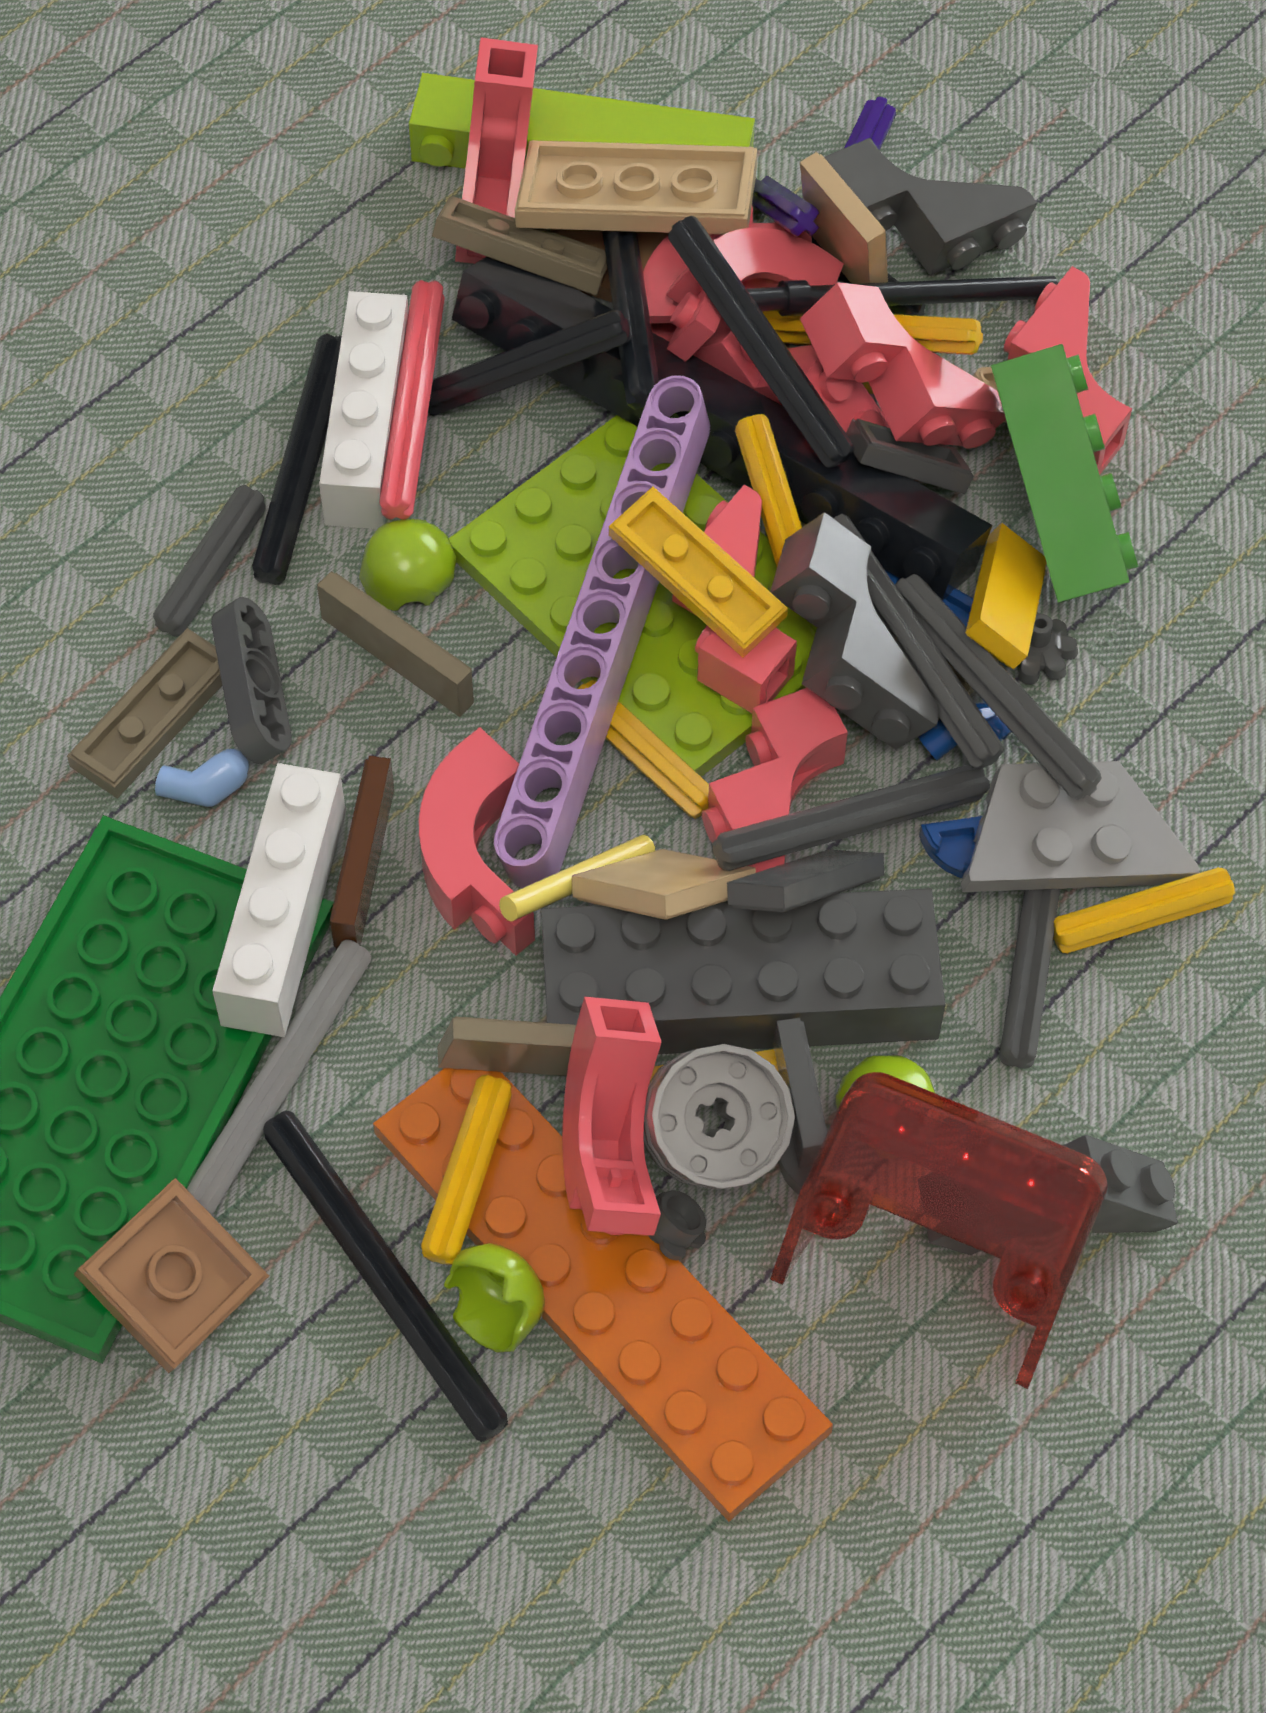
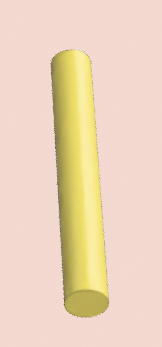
[499,835,655,921]

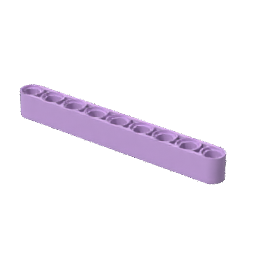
[494,376,710,888]

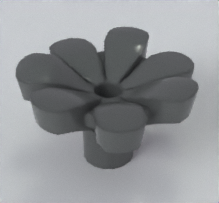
[999,612,1078,684]

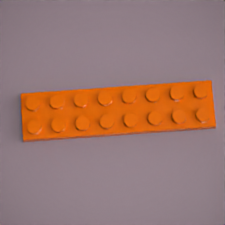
[373,1068,833,1522]

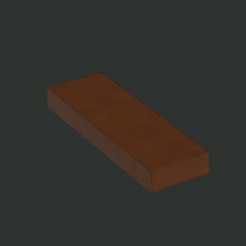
[330,756,394,950]

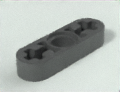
[211,597,292,764]

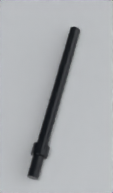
[746,276,1058,317]

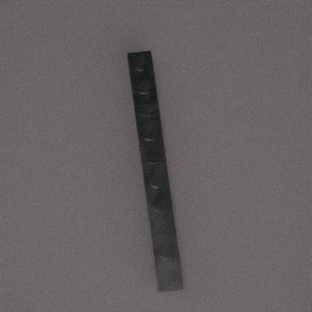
[451,256,993,601]

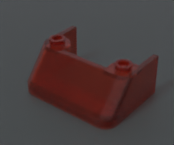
[770,1072,1108,1389]

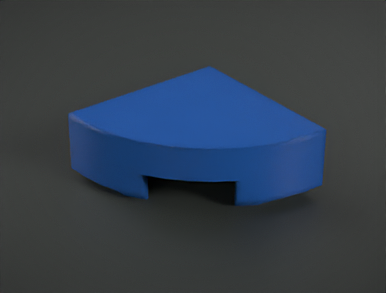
[919,816,983,878]

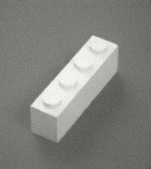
[319,291,409,529]
[212,763,346,1037]

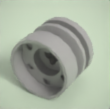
[644,1044,795,1189]

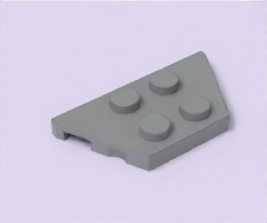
[961,761,1200,892]

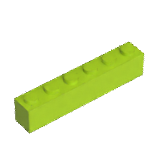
[409,73,755,169]

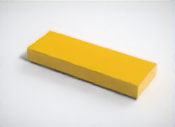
[608,486,788,658]
[965,523,1047,669]

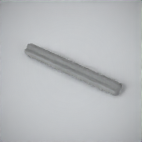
[187,940,372,1215]

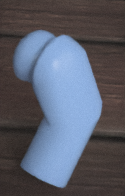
[155,749,249,807]

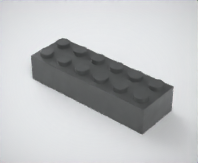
[541,888,946,1054]

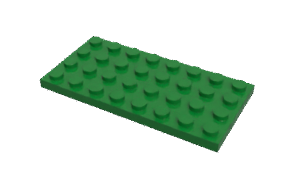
[0,815,334,1364]

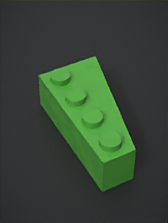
[991,344,1138,603]

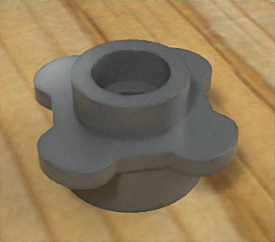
[648,1190,706,1260]

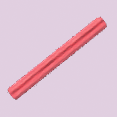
[379,280,445,520]

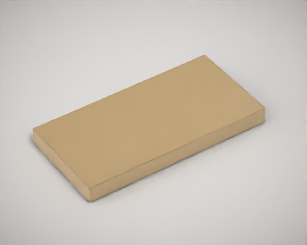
[515,140,757,234]

